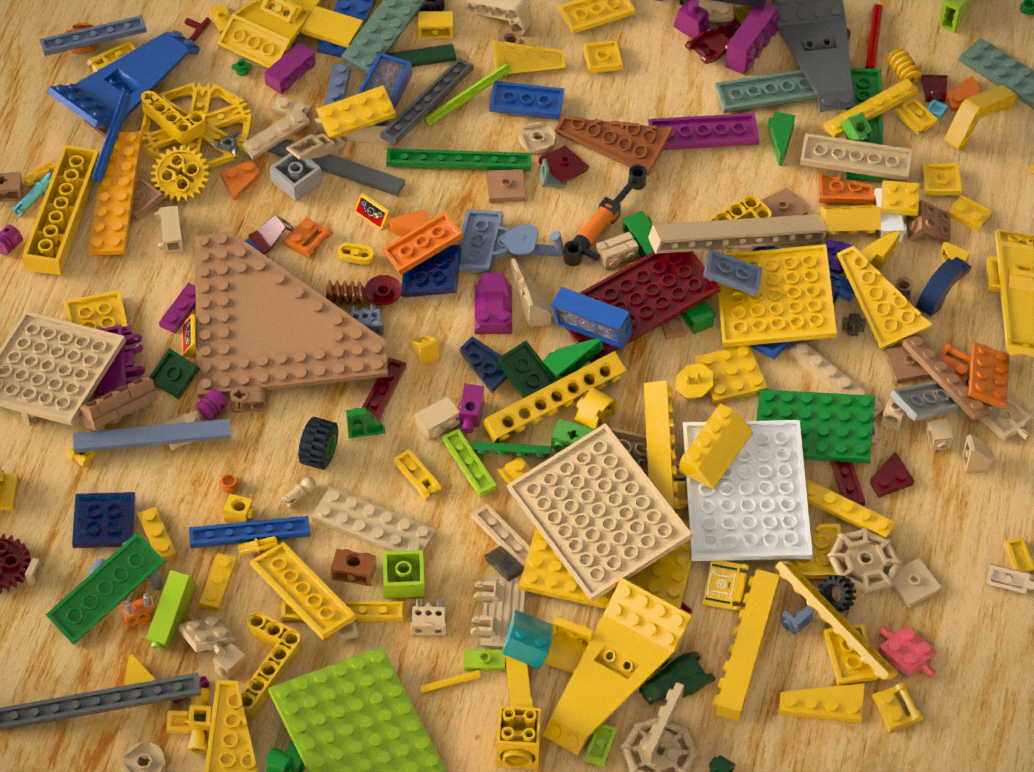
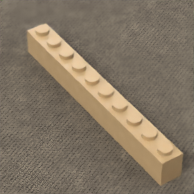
[648,214,828,254]

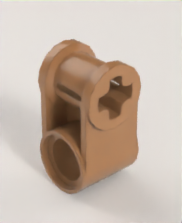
[895,277,913,304]
[230,386,268,413]

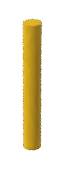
[419,670,481,694]

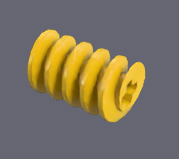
[887,49,922,83]

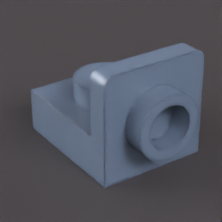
[781,606,814,635]

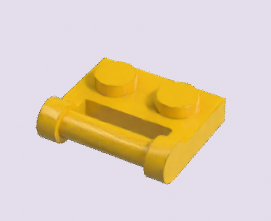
[872,682,924,732]

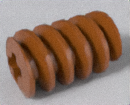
[326,280,365,305]

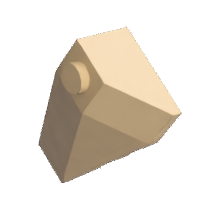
[511,259,554,328]

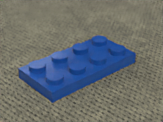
[489,81,564,120]

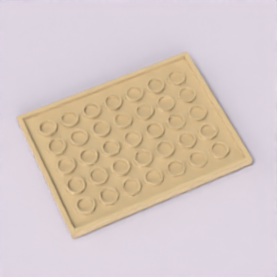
[507,423,693,603]

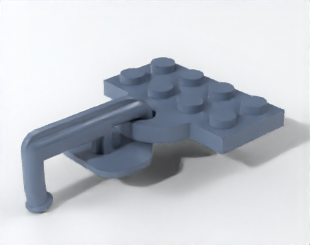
[453,209,564,273]

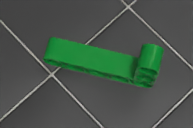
[265,741,305,772]

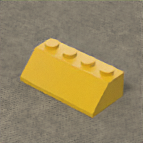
[679,403,753,490]

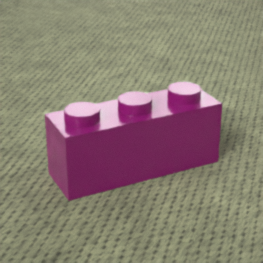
[264,42,316,94]

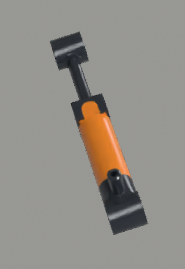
[564,165,647,266]

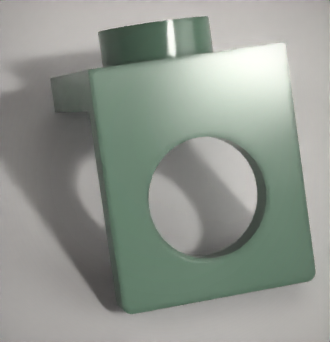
[539,159,567,187]

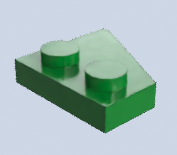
[346,407,386,439]

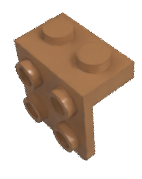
[907,200,951,242]

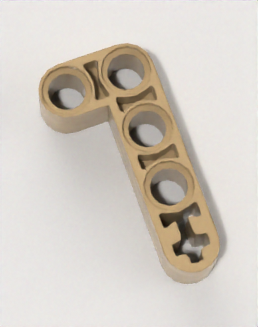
[465,0,533,35]

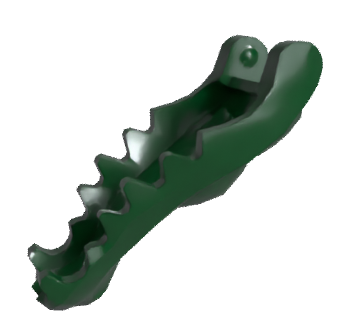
[639,652,716,705]

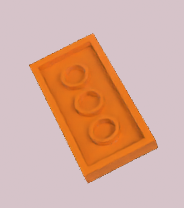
[382,211,464,275]
[968,342,1009,409]

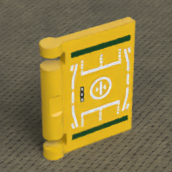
[702,561,749,612]

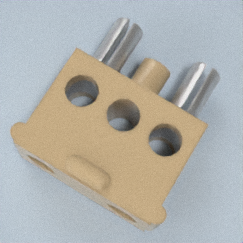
[410,598,447,636]

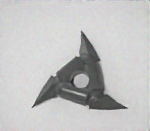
[209,132,241,159]

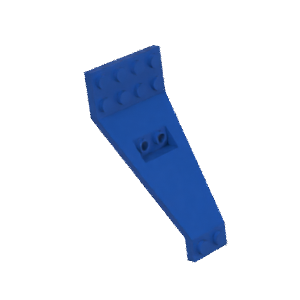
[47,31,200,127]

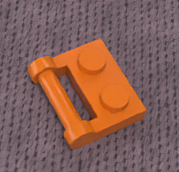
[284,217,332,258]
[939,342,971,384]

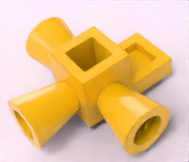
[166,688,212,754]

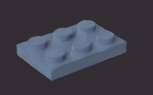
[703,249,762,296]

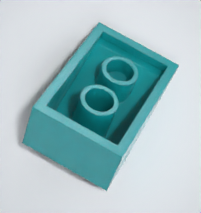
[502,609,552,669]

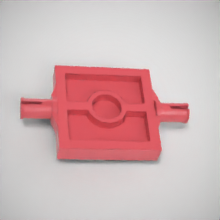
[878,625,937,677]

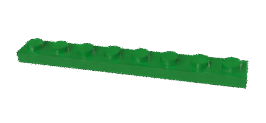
[386,148,531,171]

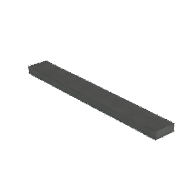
[380,58,474,145]
[267,139,405,196]

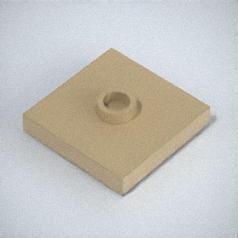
[892,558,942,608]

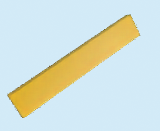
[281,601,404,622]

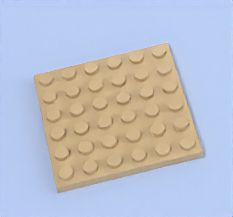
[0,311,126,426]

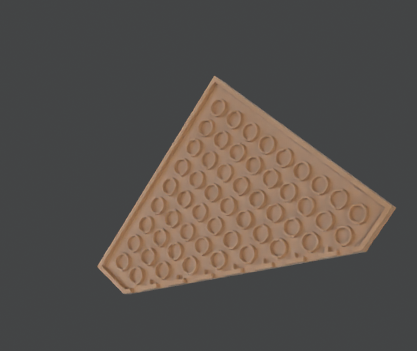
[195,232,389,398]

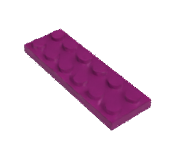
[648,113,759,150]

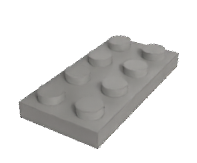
[890,381,962,421]

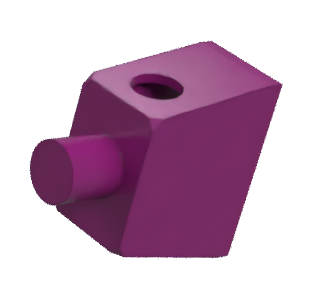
[673,0,710,39]
[459,383,485,433]

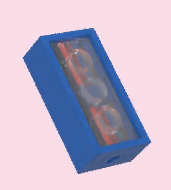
[357,52,412,126]
[551,287,633,350]

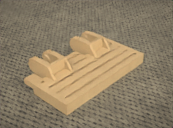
[471,575,525,650]

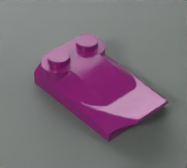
[475,273,512,334]

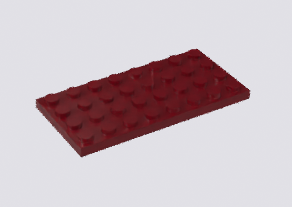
[567,251,721,364]

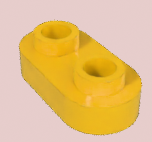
[338,242,374,265]

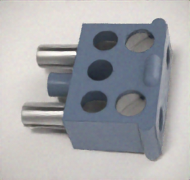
[350,304,384,335]

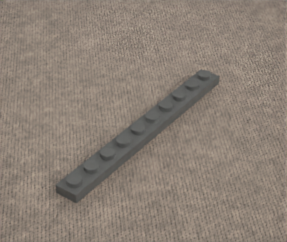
[0,673,201,731]

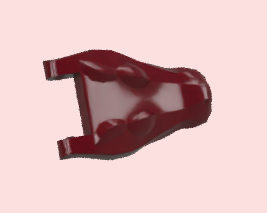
[685,20,741,64]

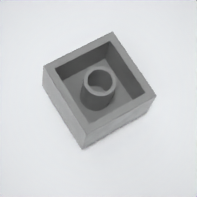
[270,153,322,201]

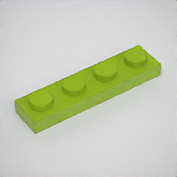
[442,429,497,497]

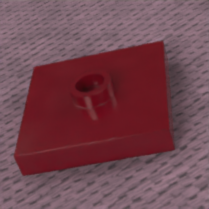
[538,146,589,183]

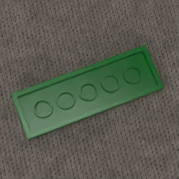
[46,532,165,645]

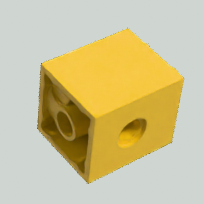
[496,706,541,769]

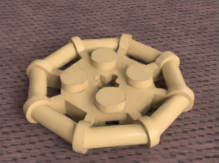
[827,528,902,594]
[620,717,699,772]

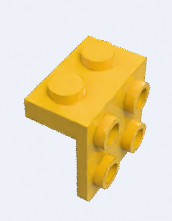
[543,617,594,674]

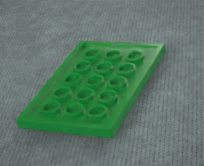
[756,389,876,464]

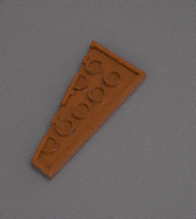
[554,116,674,176]

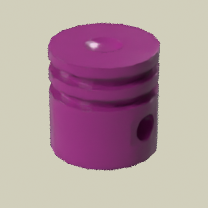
[0,224,23,255]
[196,389,229,421]

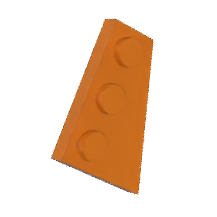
[818,171,874,204]

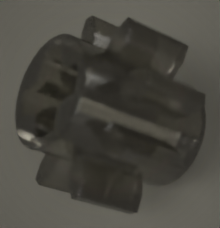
[842,313,865,336]

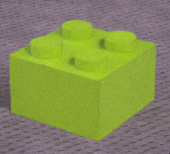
[383,550,425,599]

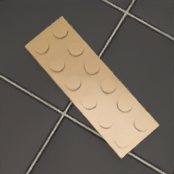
[800,133,913,181]
[311,487,436,555]

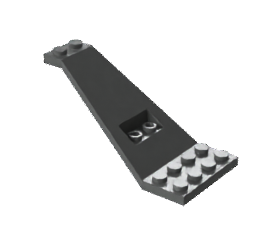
[772,0,855,112]

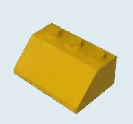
[820,204,881,235]

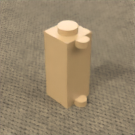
[154,206,183,253]

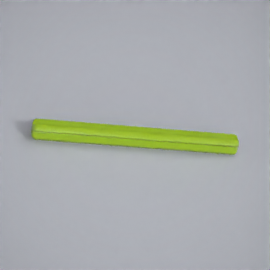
[425,63,511,125]

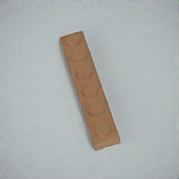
[902,334,990,421]

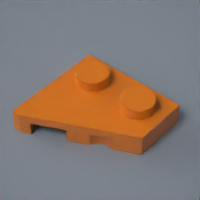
[946,76,982,112]
[220,160,260,200]

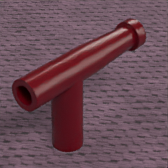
[185,17,212,41]

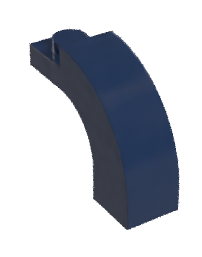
[916,257,972,317]

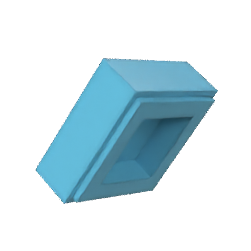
[926,99,949,121]

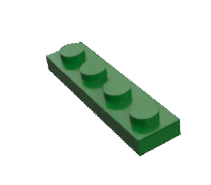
[472,441,551,458]

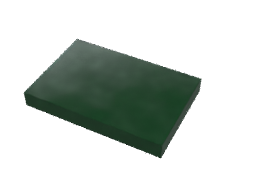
[495,340,557,398]

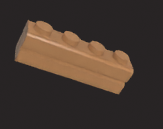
[80,377,158,431]

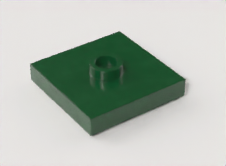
[149,348,200,400]

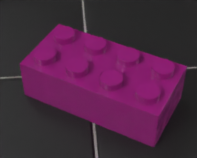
[725,1,780,75]

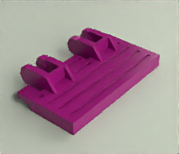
[97,325,145,397]

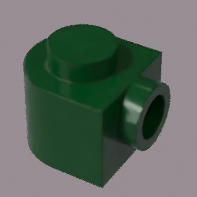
[709,755,736,772]

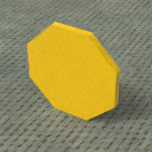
[676,363,714,400]

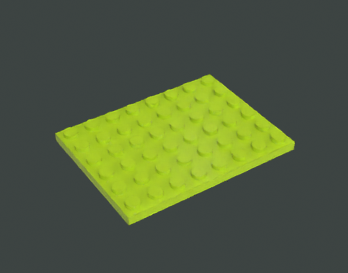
[268,647,447,772]

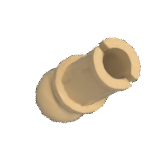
[282,477,316,507]

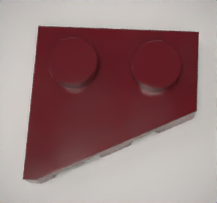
[870,452,914,498]

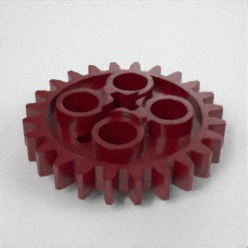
[0,534,31,594]

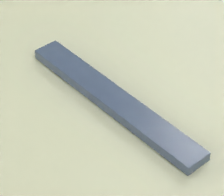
[73,419,231,453]

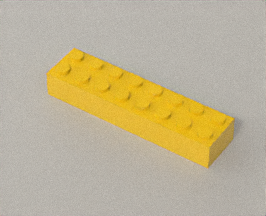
[22,145,100,276]

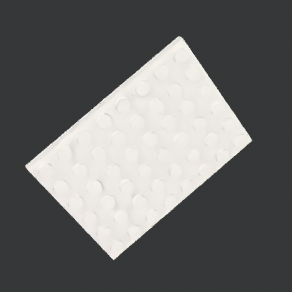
[682,420,813,561]

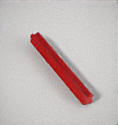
[865,4,883,69]

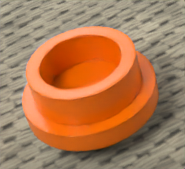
[219,474,239,493]

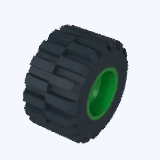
[298,417,339,470]

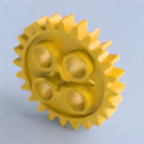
[151,145,211,204]

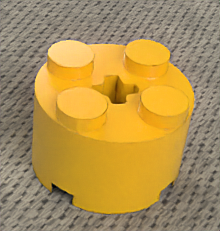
[574,387,617,429]

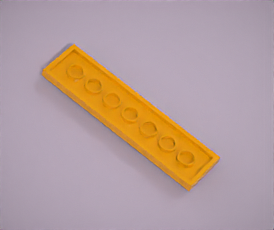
[88,131,143,256]

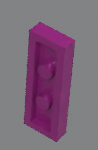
[159,283,196,334]

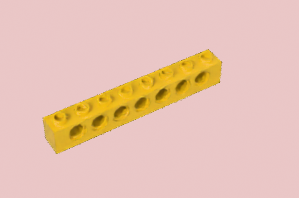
[482,351,626,443]

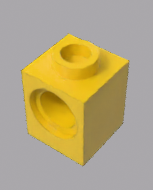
[223,494,255,523]

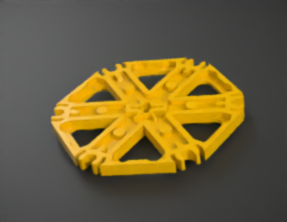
[140,82,253,173]

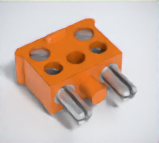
[121,593,157,631]

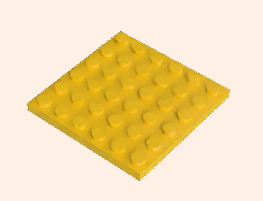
[717,244,837,348]

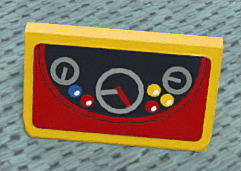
[355,193,390,230]
[182,314,196,356]

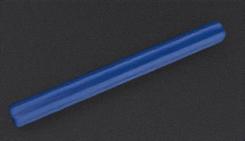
[92,92,132,182]

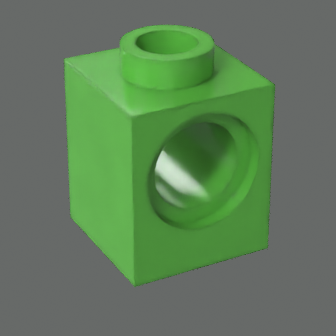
[841,112,872,141]

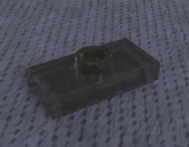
[485,546,524,582]

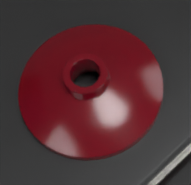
[364,275,402,306]

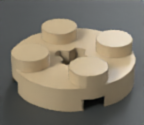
[520,122,556,155]
[123,742,166,772]

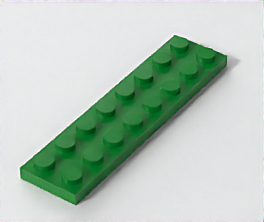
[846,68,883,182]

